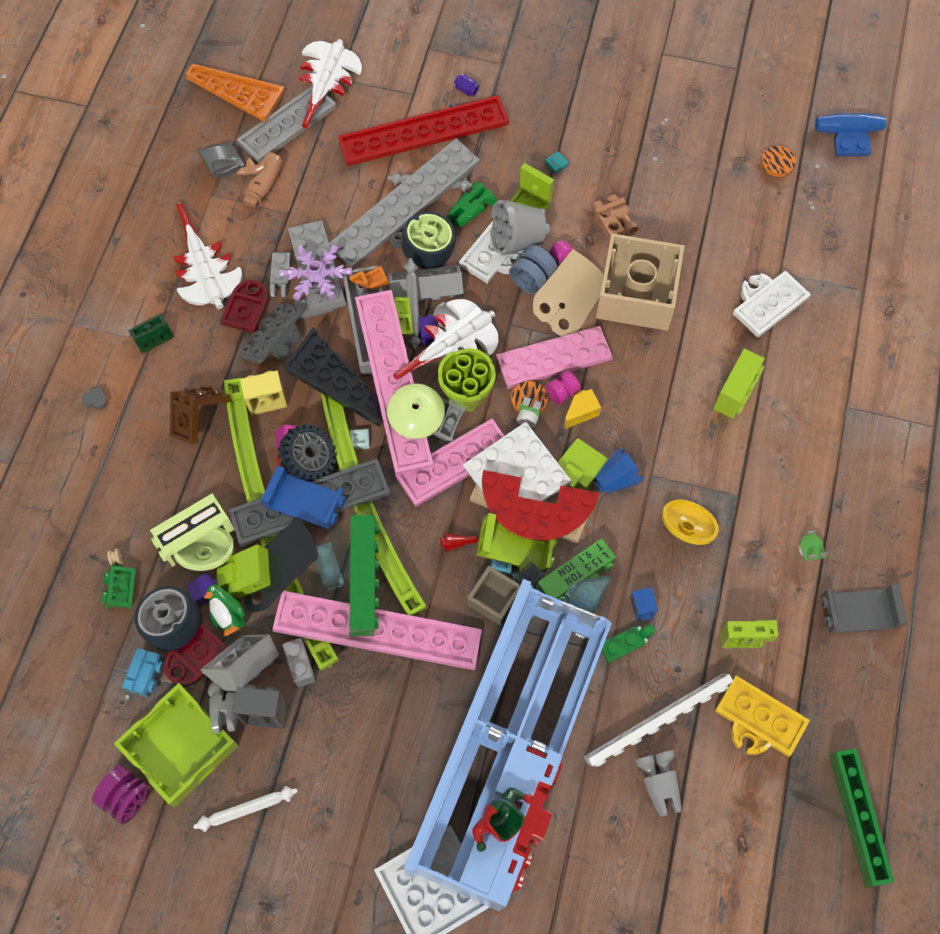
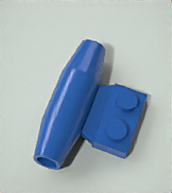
[815,113,886,157]

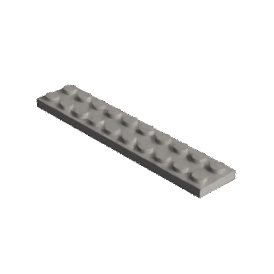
[329,138,480,270]

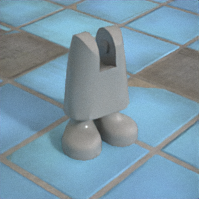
[208,682,238,734]
[635,750,681,817]

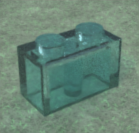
[316,542,345,591]

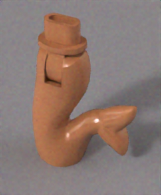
[236,152,283,208]

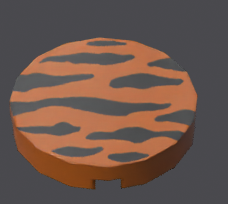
[761,146,796,177]
[511,381,548,414]

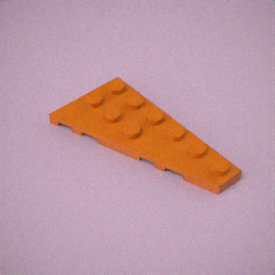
[186,64,285,123]

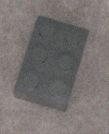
[232,684,289,730]

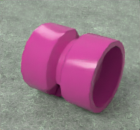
[545,371,581,405]

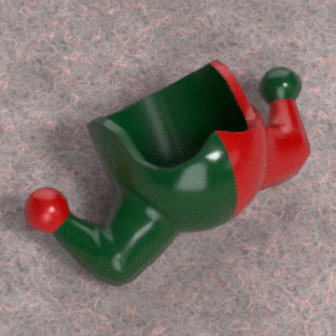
[472,787,534,852]

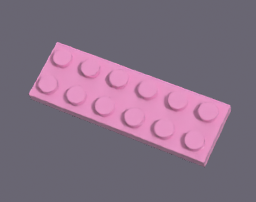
[496,326,612,389]
[395,419,504,507]

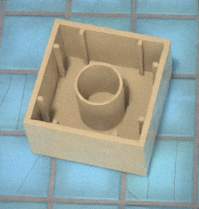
[596,233,685,331]

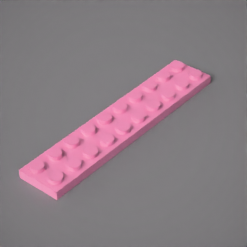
[355,290,433,474]
[273,591,482,670]

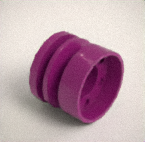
[92,765,151,825]

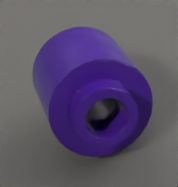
[454,73,480,97]

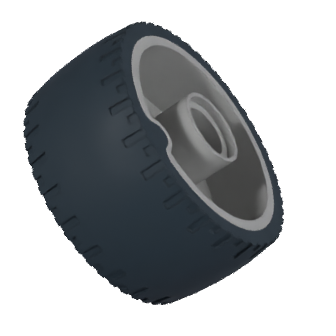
[134,586,201,651]

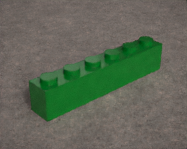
[349,515,379,636]
[829,748,895,888]

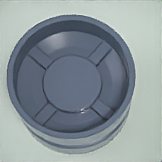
[509,245,557,294]

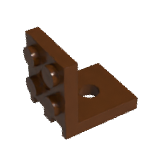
[169,385,231,444]

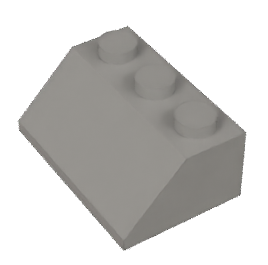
[201,634,279,692]

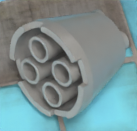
[490,200,550,255]

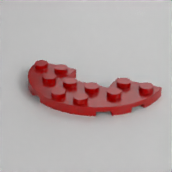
[482,470,599,541]

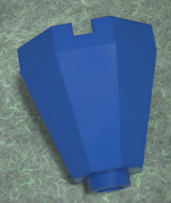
[594,447,644,494]

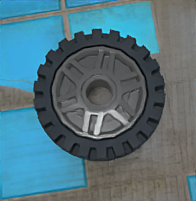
[278,424,337,482]

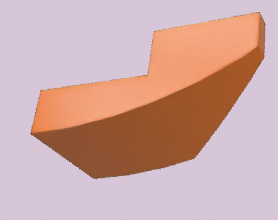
[349,266,389,290]

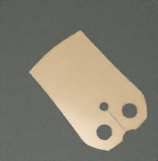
[533,249,604,337]

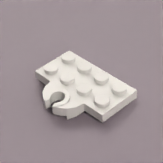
[459,221,525,284]
[733,271,811,338]

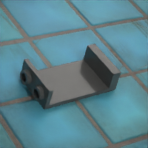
[820,584,908,634]

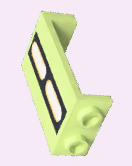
[150,494,235,567]

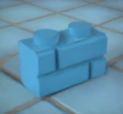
[121,648,164,698]

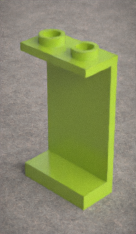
[476,513,557,573]

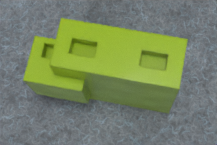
[557,438,609,491]
[217,544,270,598]
[720,620,778,648]

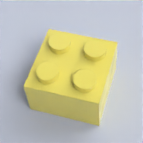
[240,370,287,415]

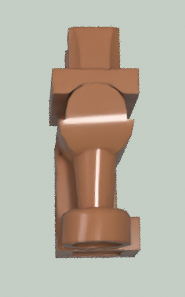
[593,194,639,245]

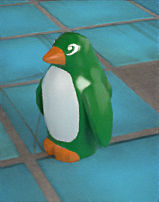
[204,584,246,636]

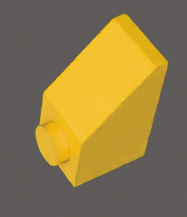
[564,389,601,429]

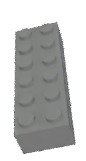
[343,266,383,376]

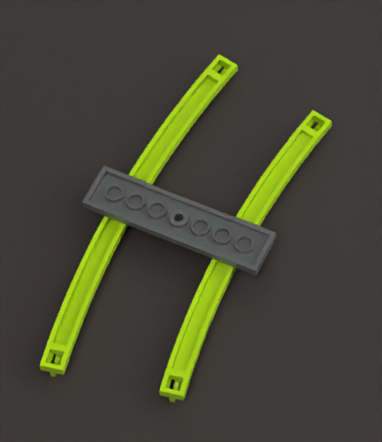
[224,378,426,671]

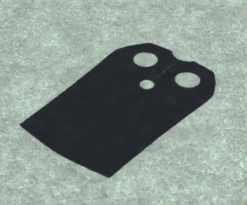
[244,517,320,612]

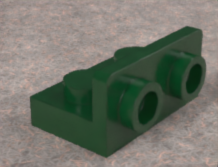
[128,314,174,354]

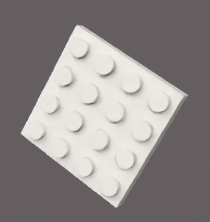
[463,422,571,502]
[374,825,490,934]

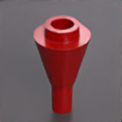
[440,533,477,553]

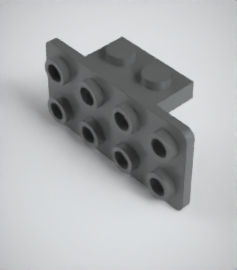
[238,303,304,364]

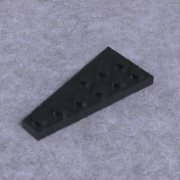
[283,327,383,427]

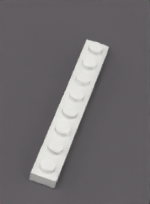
[583,673,733,767]

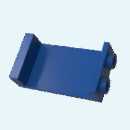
[261,466,346,530]

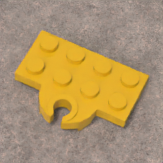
[715,675,810,757]

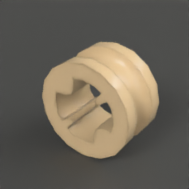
[107,548,123,566]

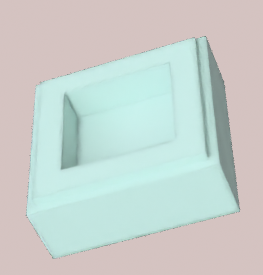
[350,429,370,450]

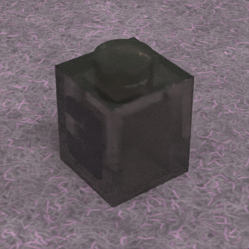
[511,558,545,588]

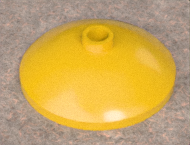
[662,500,719,545]

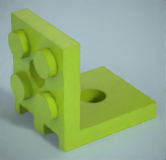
[510,163,554,213]

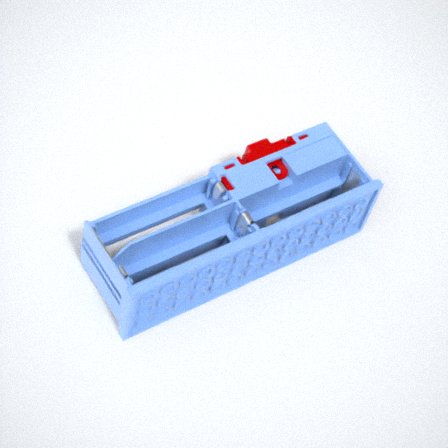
[404,579,612,911]

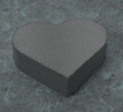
[82,387,108,410]

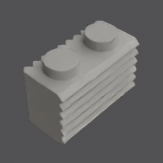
[282,638,316,688]

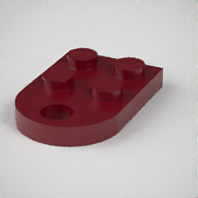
[220,280,269,333]
[164,623,227,687]

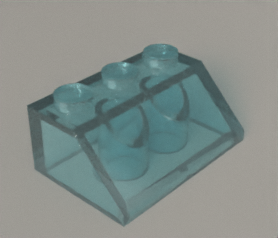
[564,576,611,613]

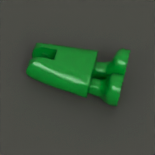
[446,181,497,229]

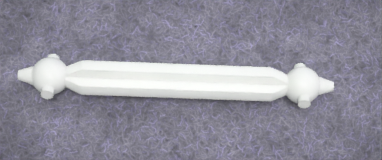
[193,786,298,832]

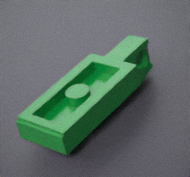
[601,624,656,664]

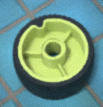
[402,211,455,268]

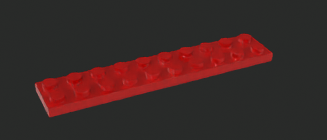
[338,95,509,166]

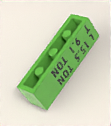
[537,538,616,601]

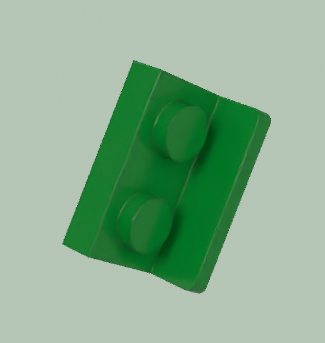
[101,565,136,609]

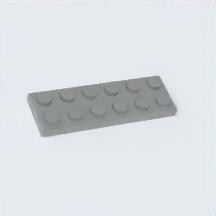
[237,85,337,163]
[288,220,346,313]

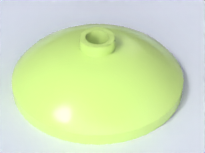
[387,384,445,439]
[173,527,234,571]

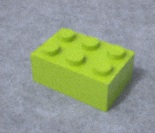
[713,349,765,419]

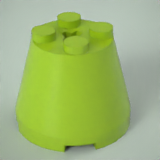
[438,348,496,412]

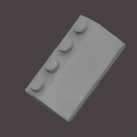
[388,265,464,302]

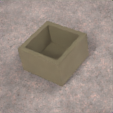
[467,566,521,626]

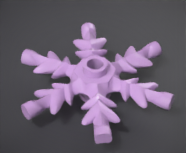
[279,245,352,301]

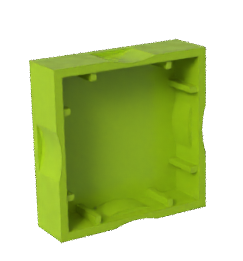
[114,683,238,808]

